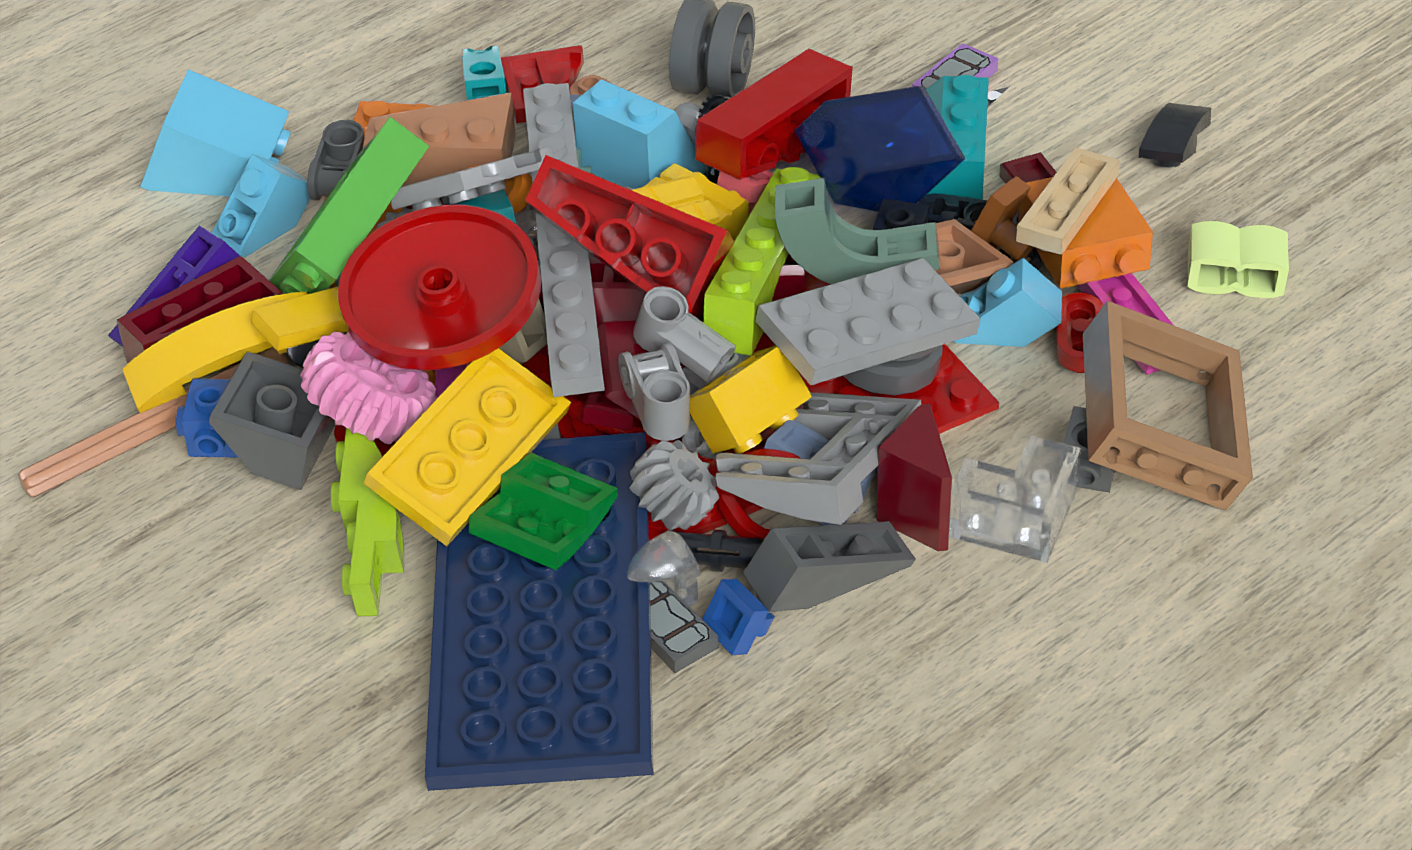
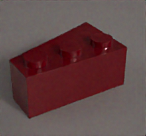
[117,256,284,369]

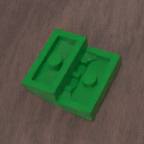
[469,453,618,570]

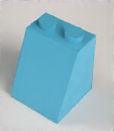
[140,69,291,197]
[573,79,706,189]

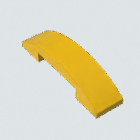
[122,292,307,413]

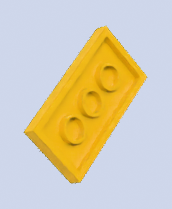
[364,348,571,546]

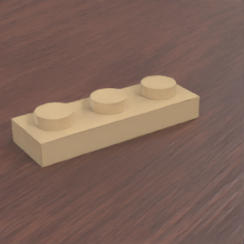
[1016,147,1120,255]

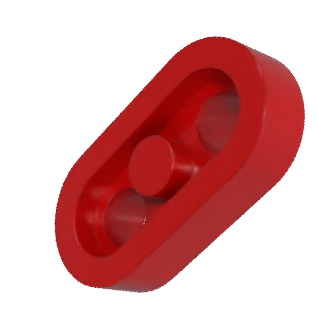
[1055,293,1104,373]

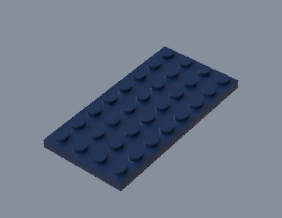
[425,432,654,791]

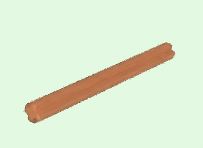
[18,347,288,497]

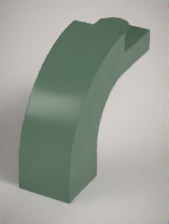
[775,178,940,284]

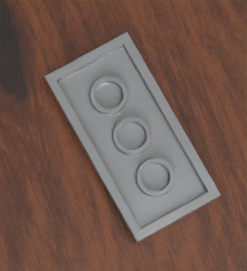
[755,258,981,385]

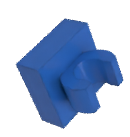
[702,579,775,655]

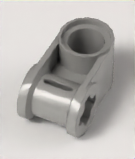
[619,342,690,441]

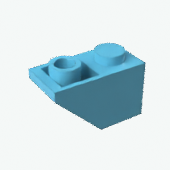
[212,154,310,257]
[953,258,1062,347]

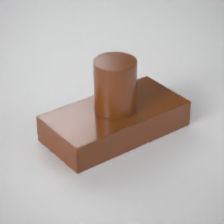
[971,176,1034,261]

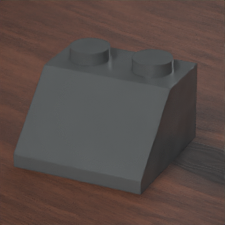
[209,351,335,490]

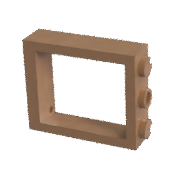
[1083,301,1253,510]

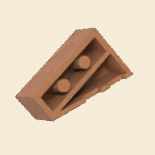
[363,92,516,187]

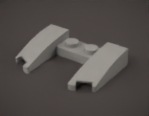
[716,393,922,525]

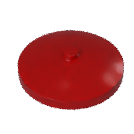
[338,205,541,370]

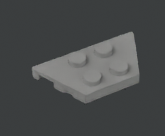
[391,146,554,211]

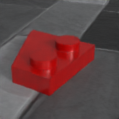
[501,45,584,124]

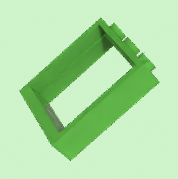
[269,117,429,294]

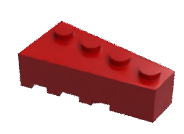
[695,49,853,180]
[525,155,734,320]

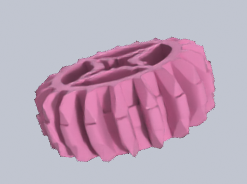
[300,332,437,444]

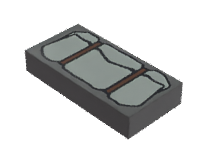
[650,573,719,673]

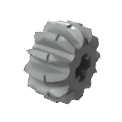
[630,440,719,531]

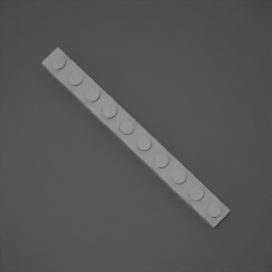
[523,83,605,397]

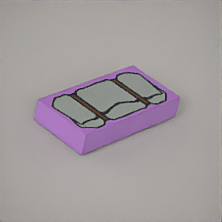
[911,43,998,98]

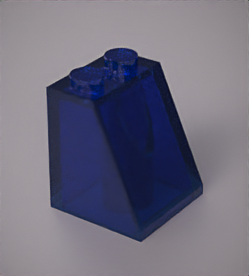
[794,86,966,212]

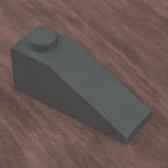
[743,521,916,612]

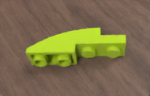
[331,427,404,617]

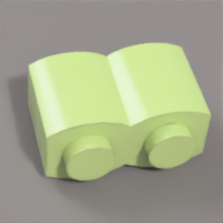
[1187,221,1289,298]

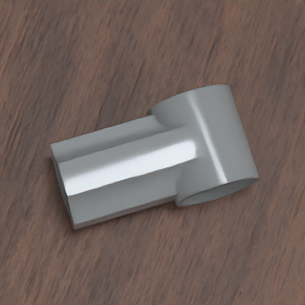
[633,286,736,382]

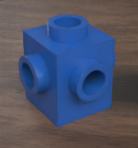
[176,379,239,458]

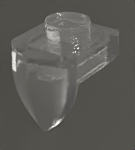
[627,530,700,607]

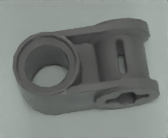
[307,120,365,201]

